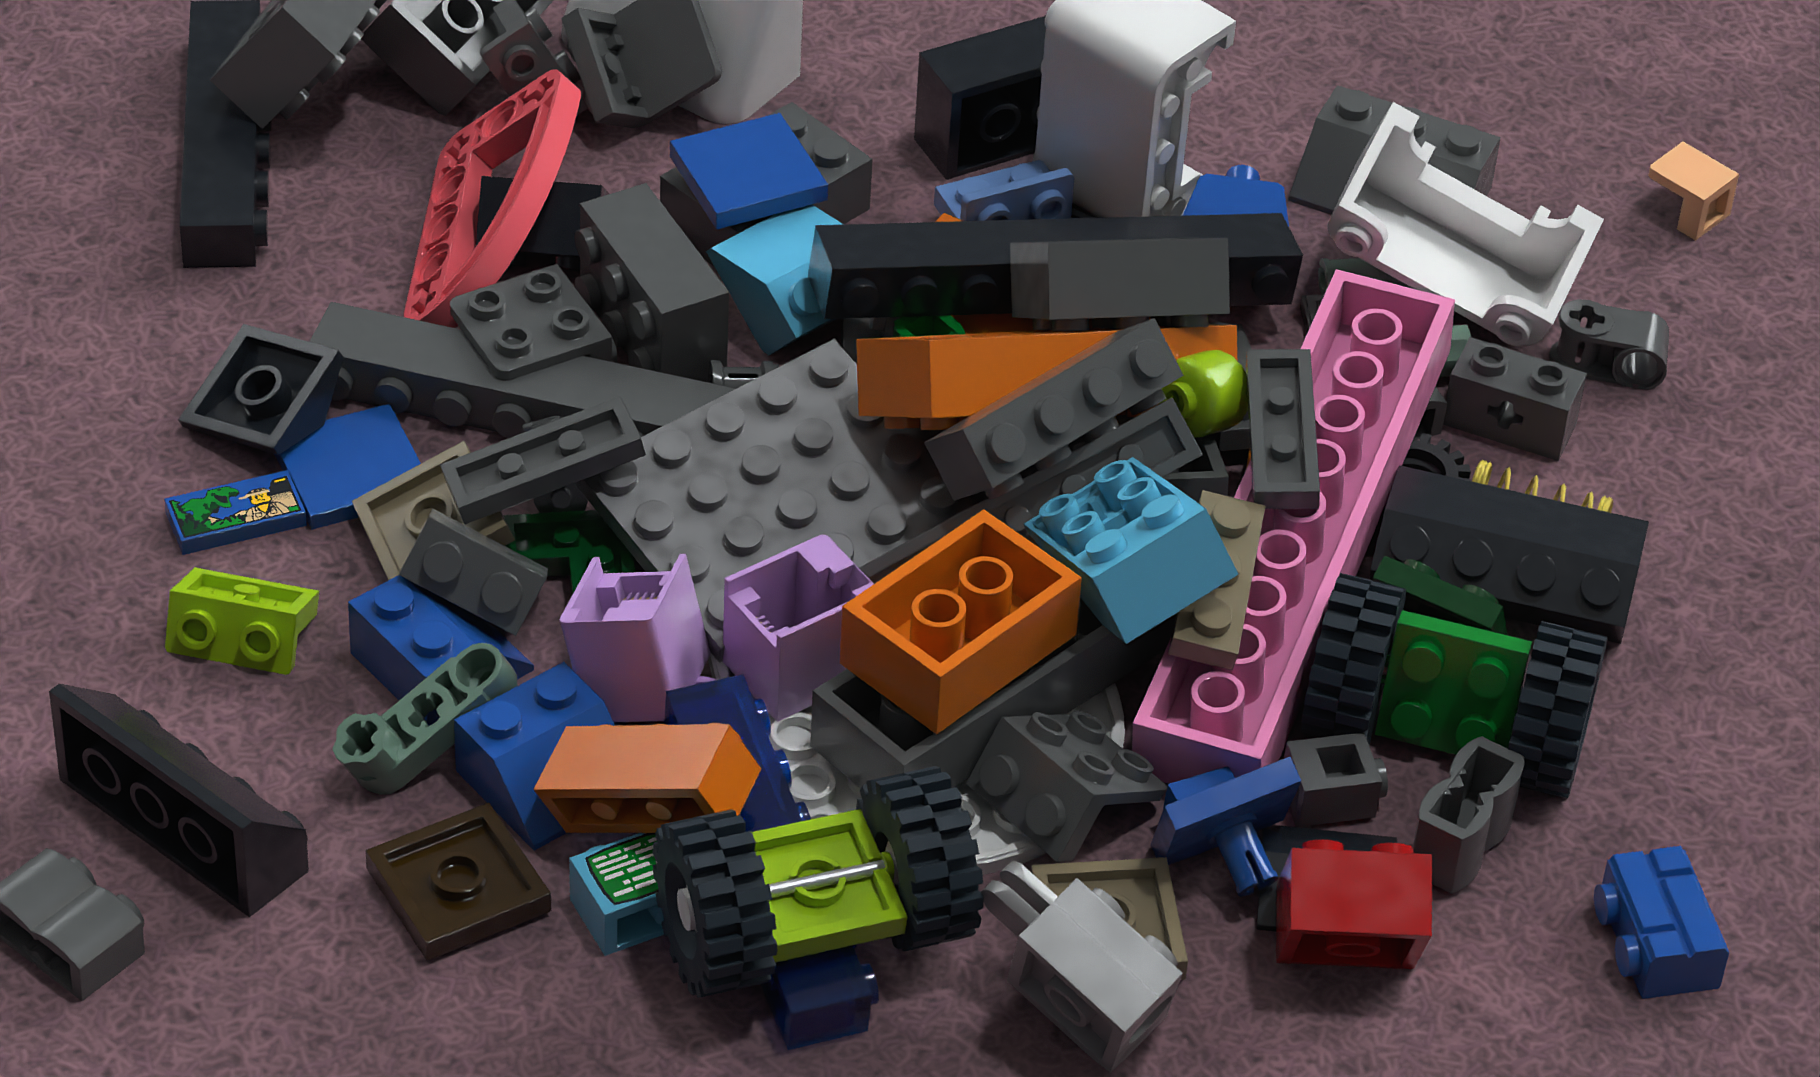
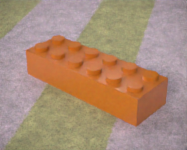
[856,325,1238,430]

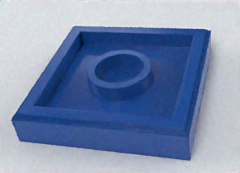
[670,113,828,229]
[275,404,421,530]

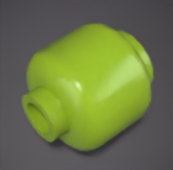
[1159,350,1248,438]

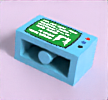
[569,833,664,956]

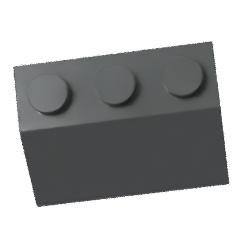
[1288,85,1501,215]

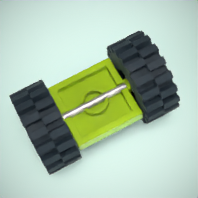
[653,766,984,998]

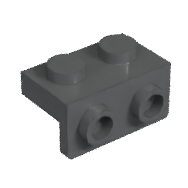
[480,0,588,115]

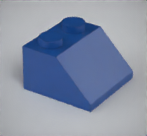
[348,575,534,726]
[454,662,615,851]

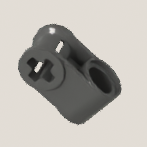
[1549,299,1669,390]

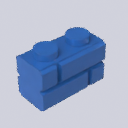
[1594,846,1729,999]

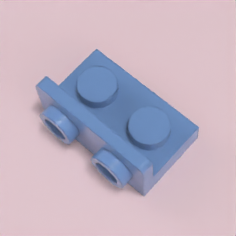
[934,160,1074,221]

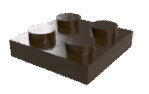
[365,802,551,961]

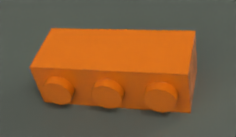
[533,723,762,833]

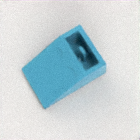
[1024,457,1239,644]

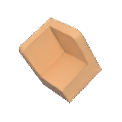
[1648,142,1739,241]

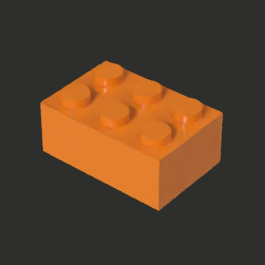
[840,509,1082,735]

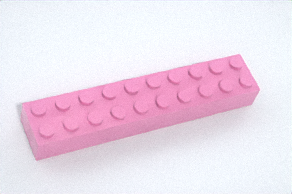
[1132,269,1455,784]

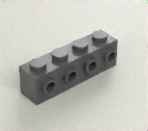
[924,318,1184,500]

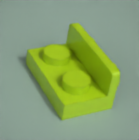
[165,567,319,675]

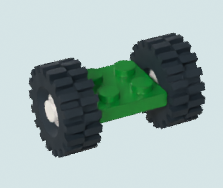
[1301,573,1607,799]

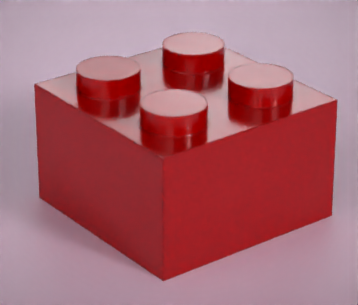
[1276,840,1432,969]

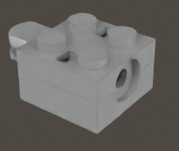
[981,861,1183,1073]

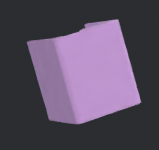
[722,535,874,722]
[560,554,711,722]

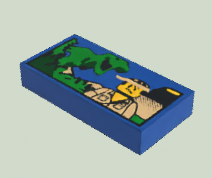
[164,470,307,555]

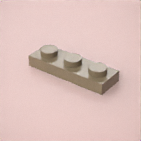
[1168,490,1265,670]

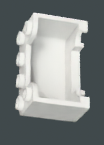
[1033,0,1236,218]

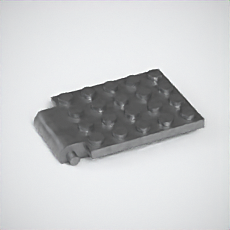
[576,339,988,663]

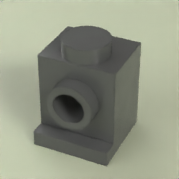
[1284,732,1388,829]

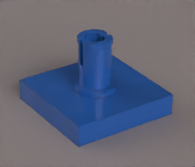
[1150,757,1301,897]

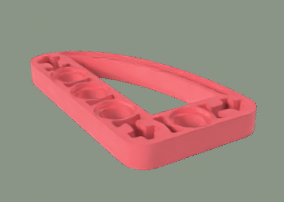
[403,69,581,328]

